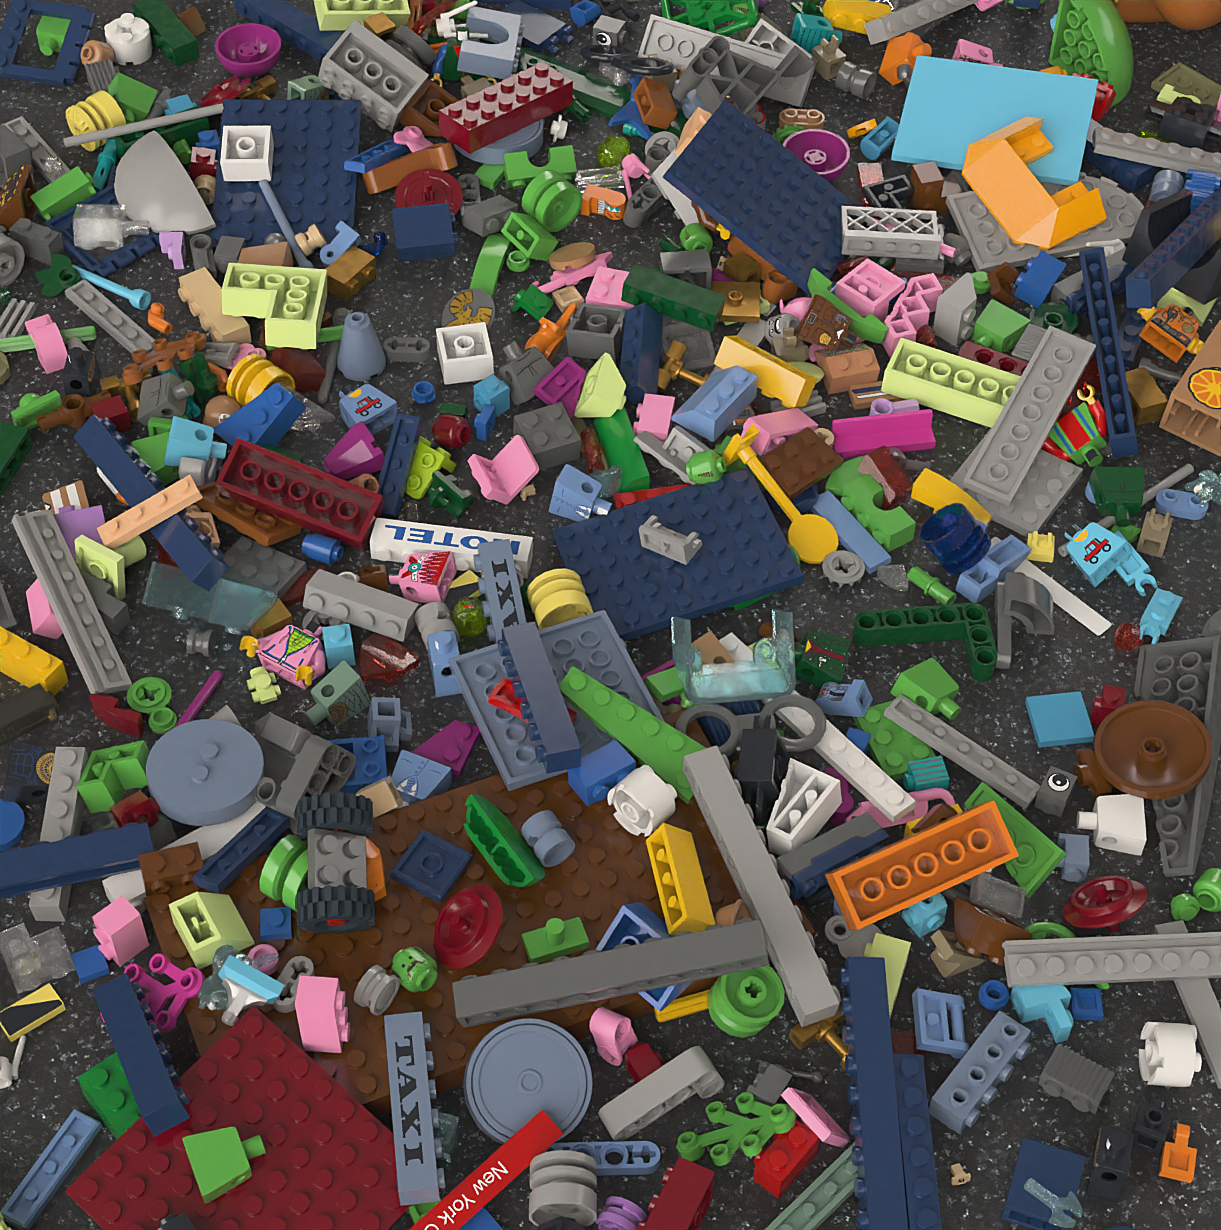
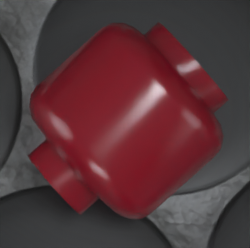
[432,413,471,449]

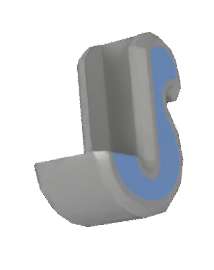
[179,456,223,487]

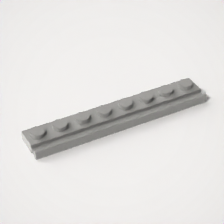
[1092,127,1221,177]
[12,510,132,694]
[1002,932,1221,987]

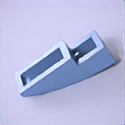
[955,535,1032,603]

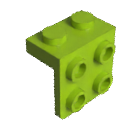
[405,436,457,500]

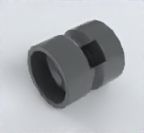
[835,61,877,100]

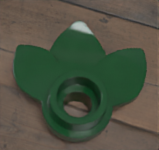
[35,254,81,297]

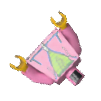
[239,621,326,690]

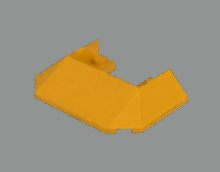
[961,116,1107,251]

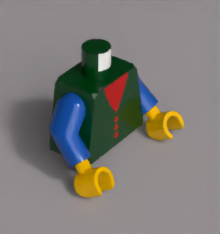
[431,27,497,88]

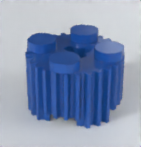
[1183,169,1221,213]

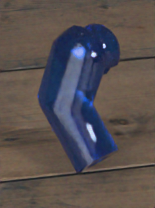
[357,232,388,255]

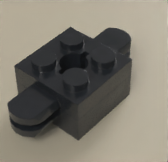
[1144,96,1221,150]
[734,715,789,822]

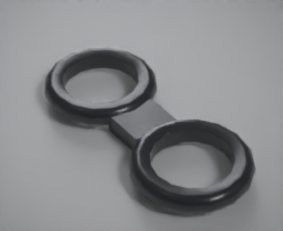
[580,45,674,76]

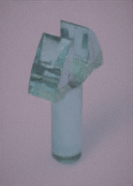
[1024,1178,1083,1228]

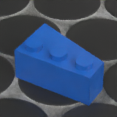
[213,383,306,448]

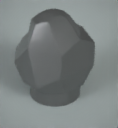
[942,233,973,268]

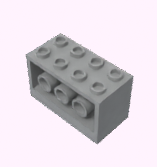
[318,20,429,132]

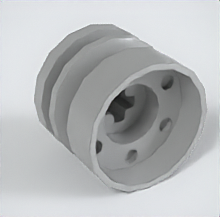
[529,1150,597,1227]

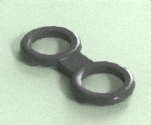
[675,694,826,757]

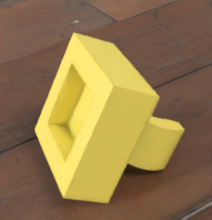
[1026,531,1055,563]

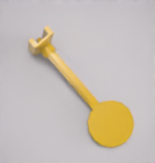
[721,424,839,564]

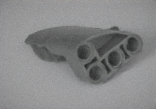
[254,713,356,821]

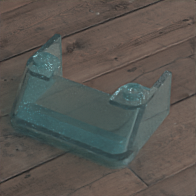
[142,561,278,635]
[671,609,796,705]

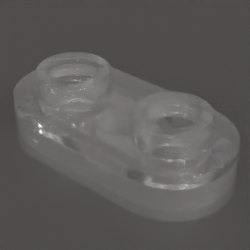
[598,62,631,86]

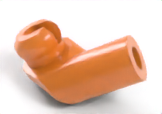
[148,303,173,335]
[207,362,228,392]

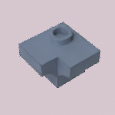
[367,697,412,752]

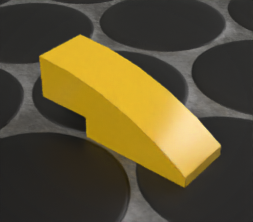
[911,468,992,525]

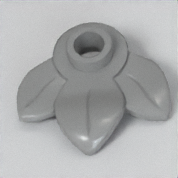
[825,915,884,960]

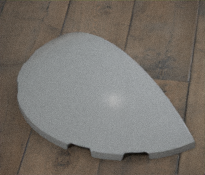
[114,131,216,235]

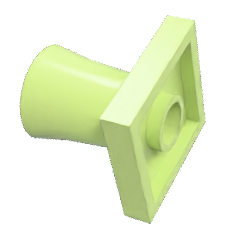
[75,535,147,601]

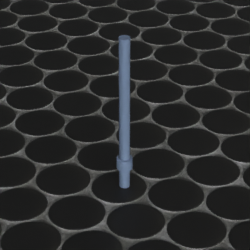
[259,179,314,269]

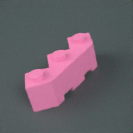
[882,273,943,359]

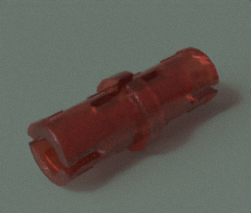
[580,428,605,475]

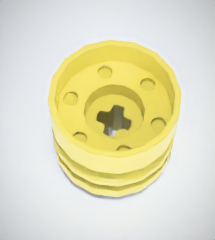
[66,90,126,151]
[526,569,593,630]

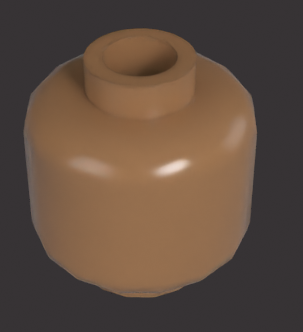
[81,40,114,65]

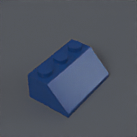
[595,902,693,1011]

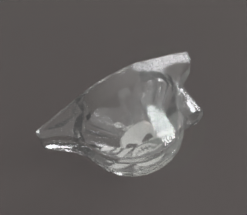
[278,381,336,433]

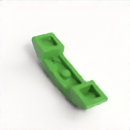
[470,232,514,299]
[807,268,889,344]

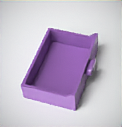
[53,505,106,559]

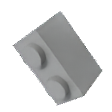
[932,272,977,347]

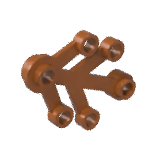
[122,331,207,385]

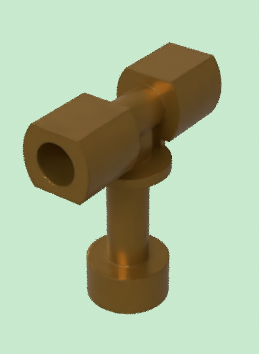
[233,75,277,100]
[657,340,711,393]
[99,369,152,422]
[789,1002,848,1069]

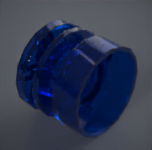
[919,503,991,574]

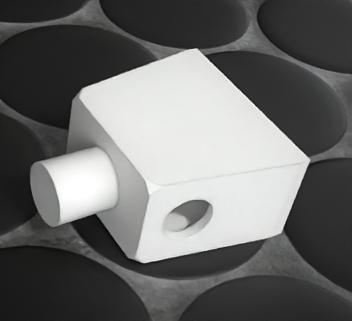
[1077,794,1146,855]

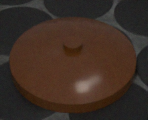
[1094,700,1212,799]

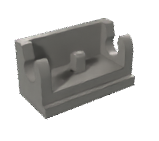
[639,515,702,565]

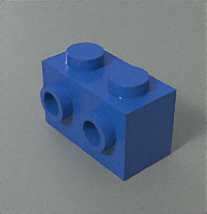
[1014,250,1067,308]
[568,740,636,806]

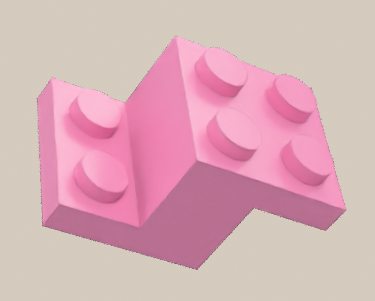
[835,258,906,343]

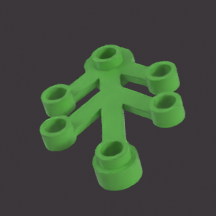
[677,1092,796,1166]

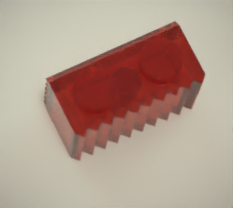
[270,347,327,392]
[858,445,913,509]

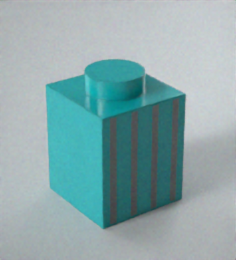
[903,756,950,792]

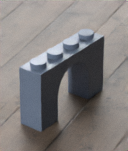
[457,6,524,79]

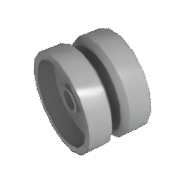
[0,231,25,289]

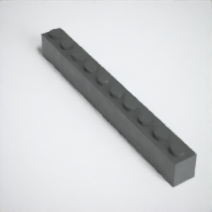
[452,919,770,1028]

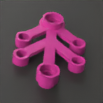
[101,954,207,1032]

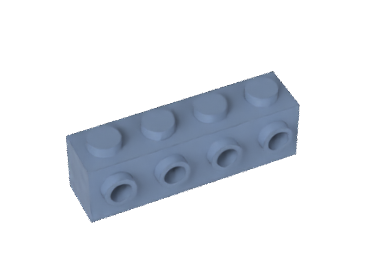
[929,1010,1031,1134]

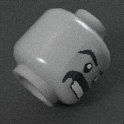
[765,313,800,344]

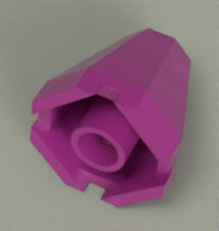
[322,421,385,480]

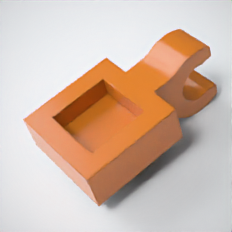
[1159,1123,1197,1183]

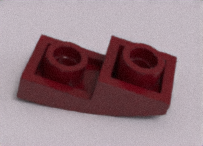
[90,693,145,738]

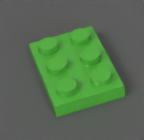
[853,700,936,781]

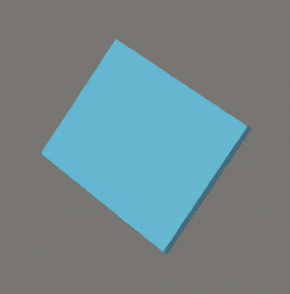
[891,55,1098,186]

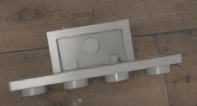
[634,425,711,485]

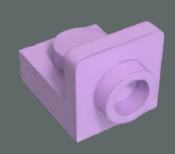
[159,232,186,269]

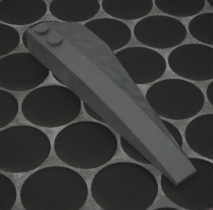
[1134,635,1221,877]

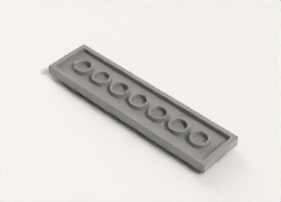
[637,14,816,108]
[962,326,1096,507]

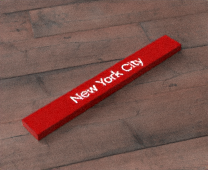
[409,1109,563,1230]

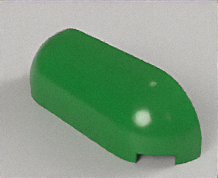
[463,794,545,887]

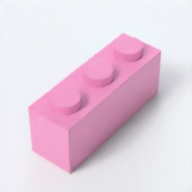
[741,408,818,456]
[295,976,350,1053]

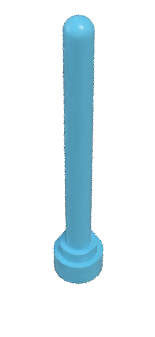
[72,264,151,310]

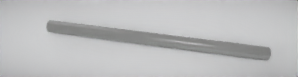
[63,103,224,148]
[1058,464,1194,557]

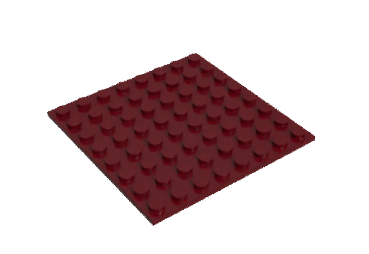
[65,1005,412,1230]

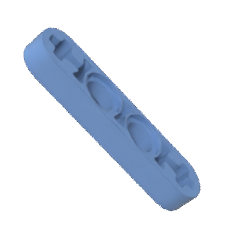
[543,1141,660,1176]

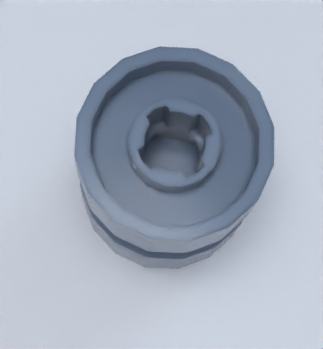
[1149,170,1184,203]
[521,810,575,867]

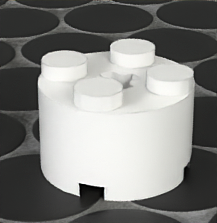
[104,13,153,65]
[607,765,677,837]
[1139,1022,1202,1087]

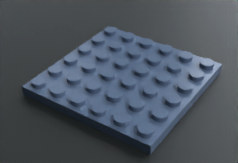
[449,610,665,791]

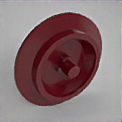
[198,75,252,108]
[395,169,463,215]
[1063,876,1148,933]
[434,884,503,969]

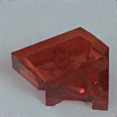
[358,633,420,684]

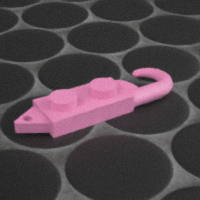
[532,252,613,294]
[844,788,955,828]

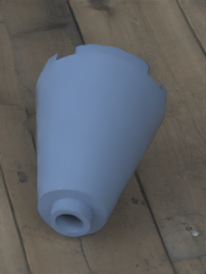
[337,312,386,381]

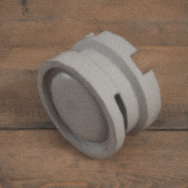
[354,965,400,1016]

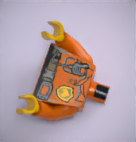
[1137,304,1204,363]

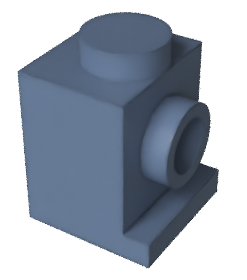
[1056,833,1089,882]

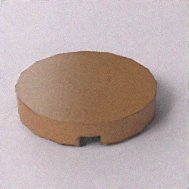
[549,242,596,271]

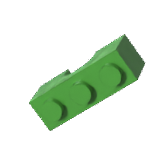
[503,145,577,190]
[841,473,916,552]

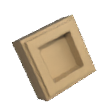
[552,285,584,313]

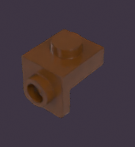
[987,262,1020,306]

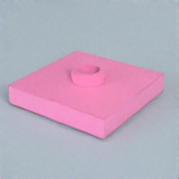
[781,1087,850,1148]

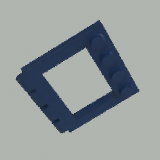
[0,0,96,86]
[44,184,161,278]

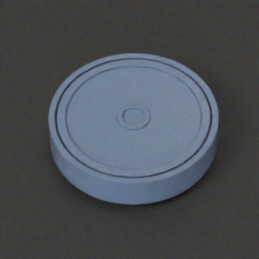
[453,119,544,165]
[146,719,265,826]
[463,1018,592,1144]

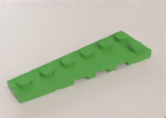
[559,666,707,804]

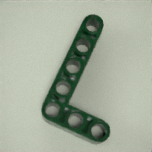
[853,603,998,682]

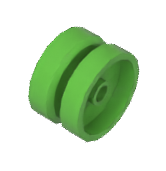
[522,170,582,232]
[259,834,308,912]
[707,966,785,1038]

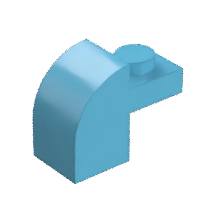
[1010,985,1073,1043]

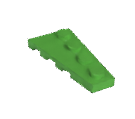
[964,782,1067,899]

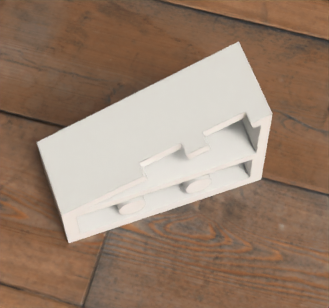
[766,758,842,856]

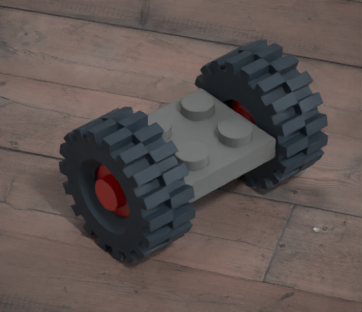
[297,792,375,934]

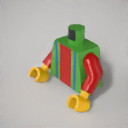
[1042,385,1108,467]

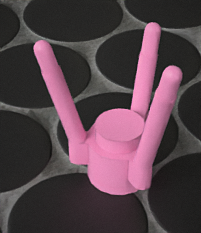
[621,153,651,200]

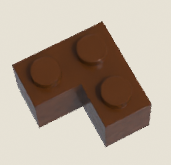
[907,161,963,215]

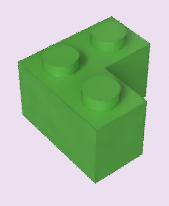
[76,740,150,813]

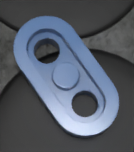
[1154,489,1208,520]

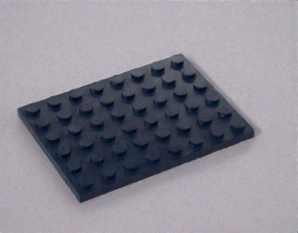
[662,99,867,297]
[210,100,362,253]
[551,467,804,641]

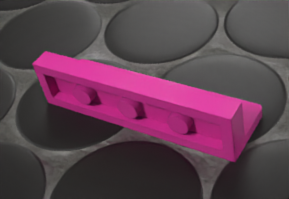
[831,409,936,459]

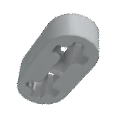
[273,956,315,1013]

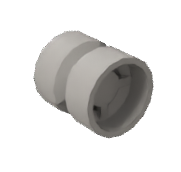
[414,602,459,650]

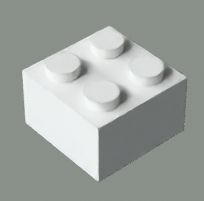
[220,126,274,181]
[436,322,494,385]

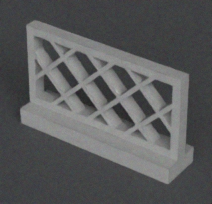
[841,206,941,260]

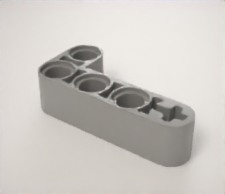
[598,1046,725,1142]

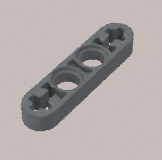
[994,580,1011,669]

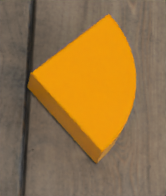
[847,119,877,139]

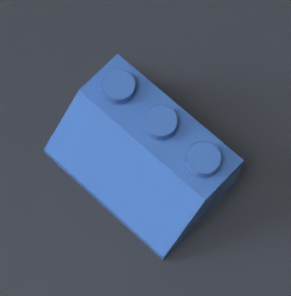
[671,365,758,442]

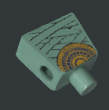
[287,75,335,100]
[304,660,371,726]

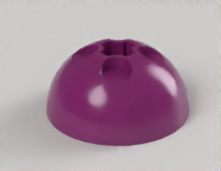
[215,23,281,78]
[782,129,850,183]

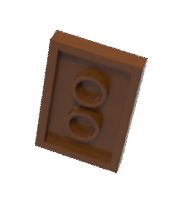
[758,427,844,500]

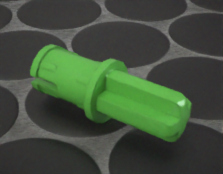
[907,566,957,605]

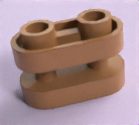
[779,108,825,140]

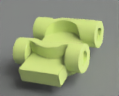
[247,666,281,704]

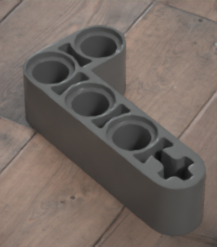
[623,145,671,228]

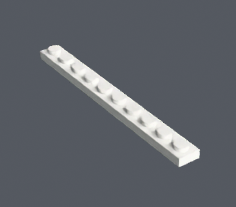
[719,632,916,823]

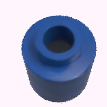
[302,533,344,565]

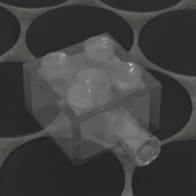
[73,204,149,250]

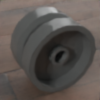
[386,24,437,71]

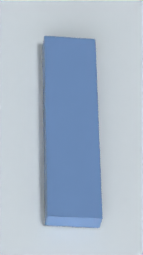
[810,490,891,574]
[0,1109,102,1230]

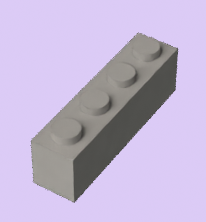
[303,569,419,642]

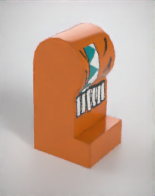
[580,184,626,220]

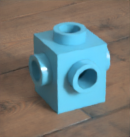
[901,893,947,938]

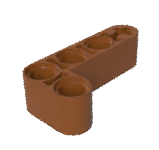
[362,142,458,194]
[727,234,799,304]

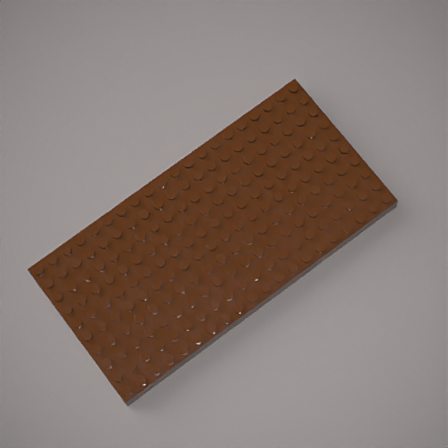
[143,707,815,1117]

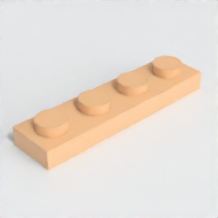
[97,475,203,550]

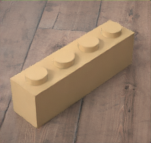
[178,267,252,345]

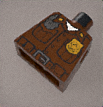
[794,294,857,351]

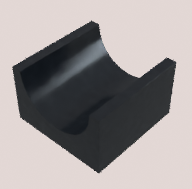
[1122,188,1221,305]

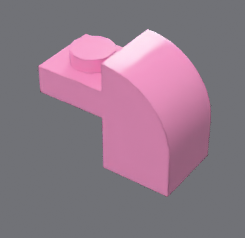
[25,314,68,374]

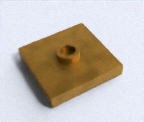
[711,281,760,323]

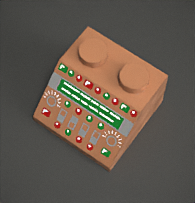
[814,342,880,395]

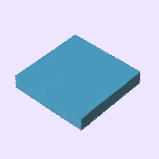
[1025,691,1095,748]

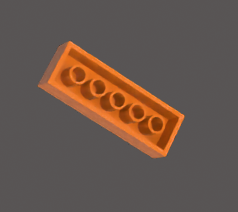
[825,800,1019,930]

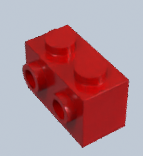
[753,1119,819,1199]

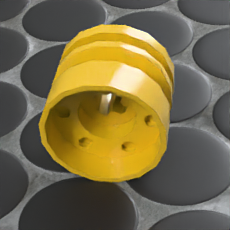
[226,353,295,407]

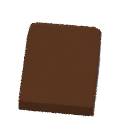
[177,6,206,37]
[358,564,388,592]

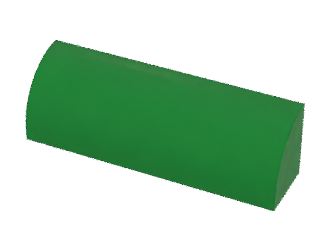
[593,406,650,493]

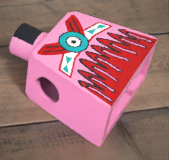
[389,551,457,603]

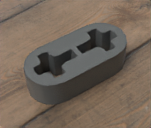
[383,337,431,362]

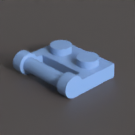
[912,988,969,1059]

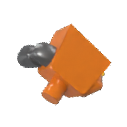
[879,32,932,89]

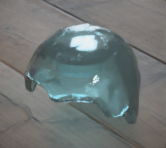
[588,465,623,499]

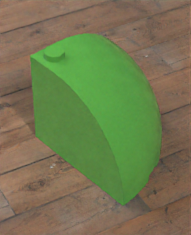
[1048,0,1134,108]

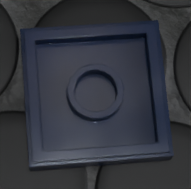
[390,829,473,904]

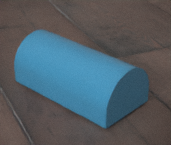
[860,117,899,160]

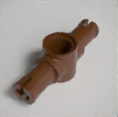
[36,389,112,432]

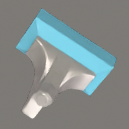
[218,955,285,1026]

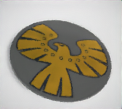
[442,288,496,331]

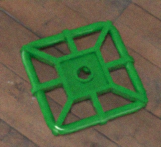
[660,0,758,36]

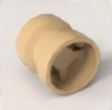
[294,224,327,256]

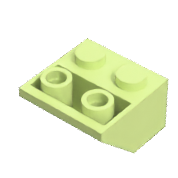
[169,892,254,969]

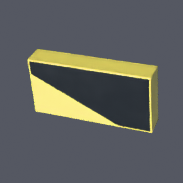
[444,570,482,616]
[0,983,66,1042]

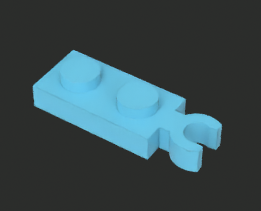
[1114,530,1158,597]
[1138,588,1183,645]

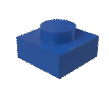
[474,404,496,441]
[260,907,292,942]

